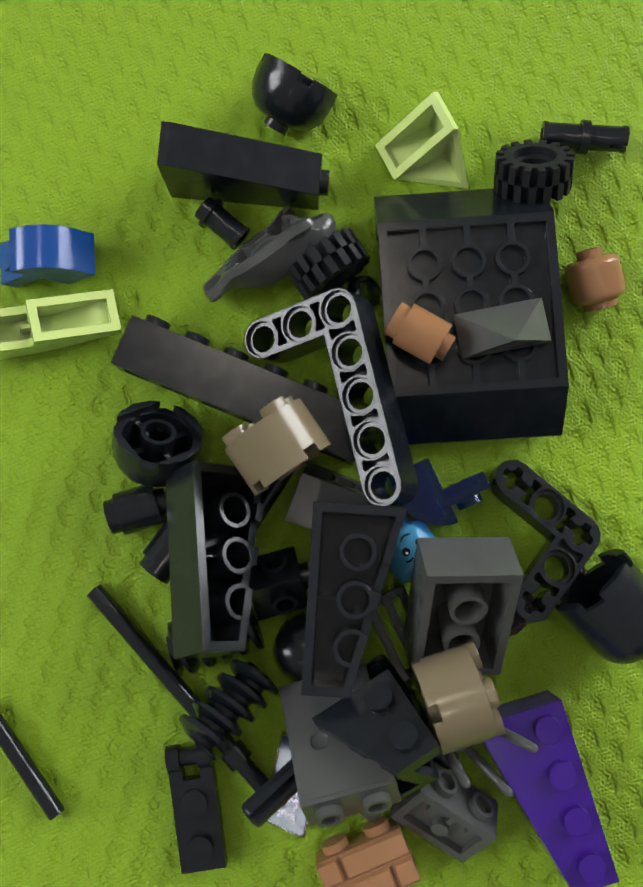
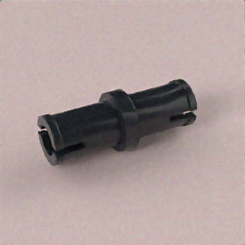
[540,120,630,155]

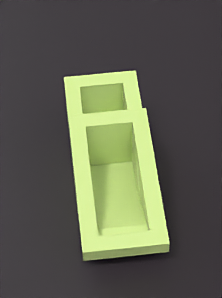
[0,289,122,360]

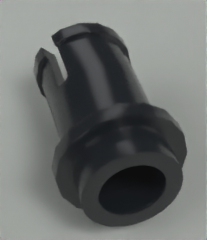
[195,197,250,250]

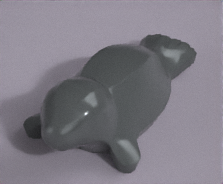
[203,206,336,302]

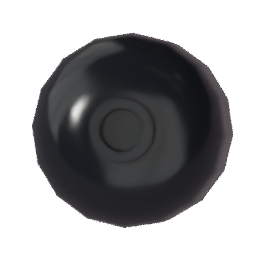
[555,549,643,665]

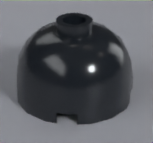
[252,53,338,136]
[112,401,202,487]

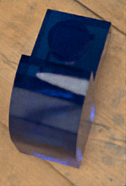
[386,458,491,526]

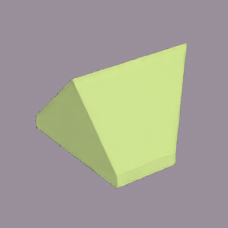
[375,92,469,189]

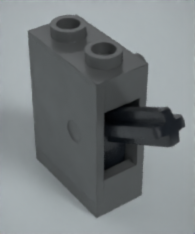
[241,663,402,828]

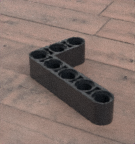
[244,288,418,506]

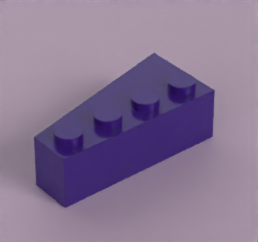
[483,690,619,887]

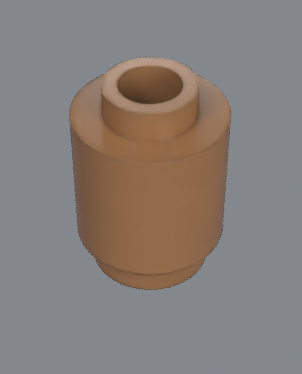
[384,302,456,365]

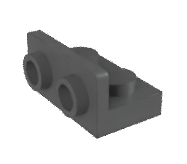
[390,761,498,863]

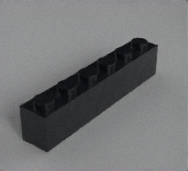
[111,315,368,465]

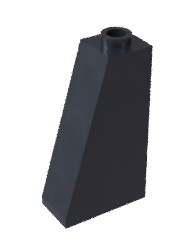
[157,121,330,210]

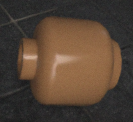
[564,246,626,312]

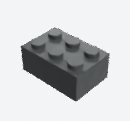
[404,537,524,677]

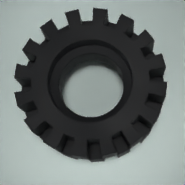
[494,140,575,205]
[287,228,370,300]

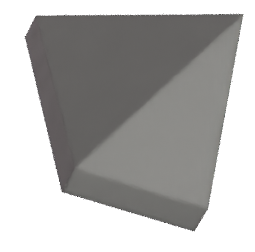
[452,297,551,360]

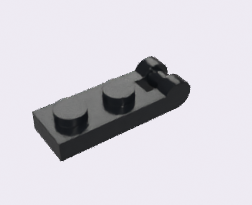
[165,744,228,874]

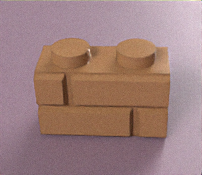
[316,816,421,887]

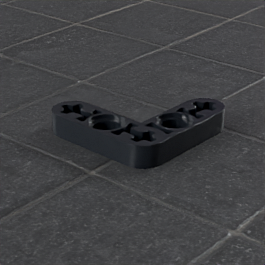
[489,460,601,624]

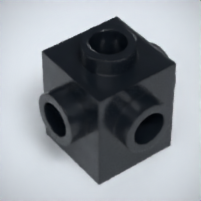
[249,546,309,621]

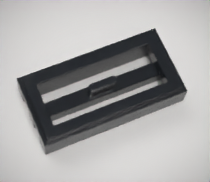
[372,584,411,682]

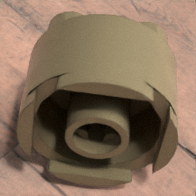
[222,396,331,496]
[410,641,506,755]

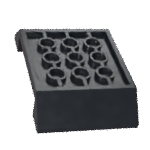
[374,188,569,445]

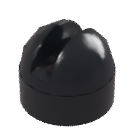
[347,275,380,308]

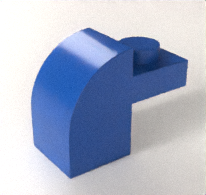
[0,224,95,287]

